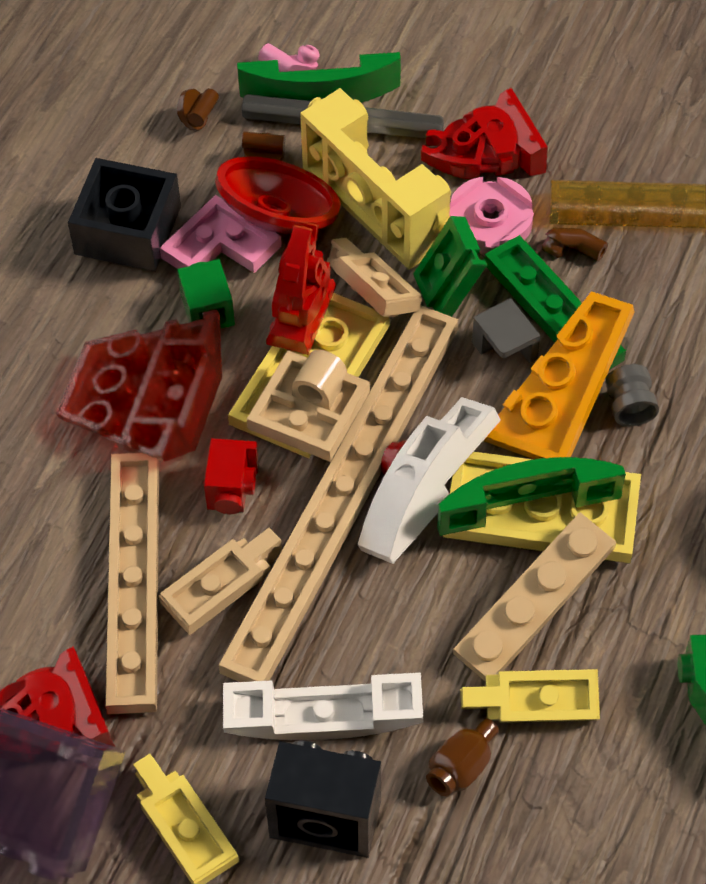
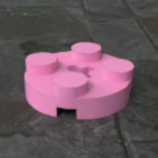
[449,177,534,257]

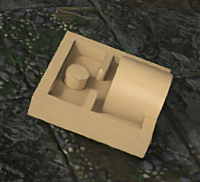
[247,350,370,462]

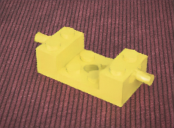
[300,88,451,270]

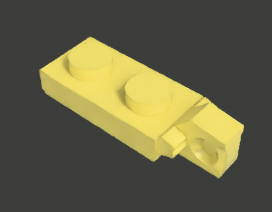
[460,669,600,723]
[133,754,239,884]

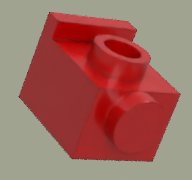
[204,438,259,515]

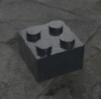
[68,158,181,272]
[265,740,381,858]

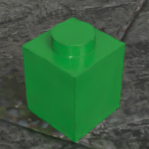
[177,259,235,335]

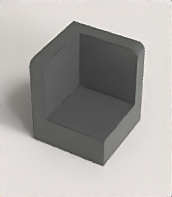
[472,298,540,363]

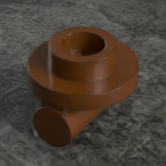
[177,88,219,131]
[242,131,285,161]

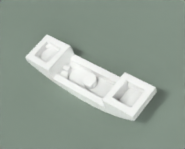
[223,673,423,740]

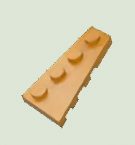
[484,291,635,460]

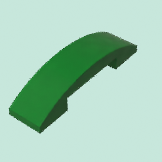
[237,52,401,103]
[437,457,626,536]

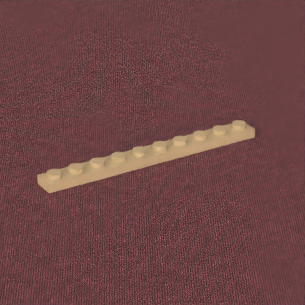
[219,305,459,682]

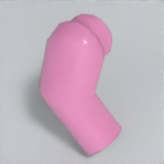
[258,43,320,72]

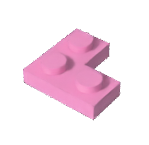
[160,195,281,273]

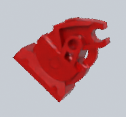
[421,88,548,180]
[266,221,336,355]
[0,646,115,763]

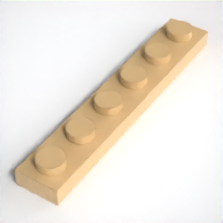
[106,452,159,714]

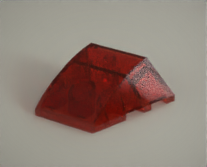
[56,309,222,462]

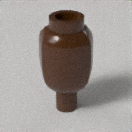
[426,718,499,797]

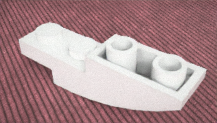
[358,397,501,564]

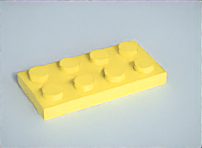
[228,293,390,458]
[443,452,641,563]

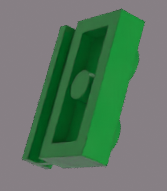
[413,216,487,317]

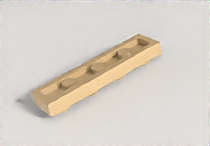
[453,512,616,682]

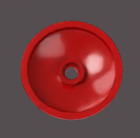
[215,157,341,234]

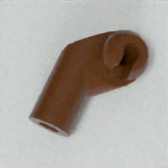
[542,227,608,262]

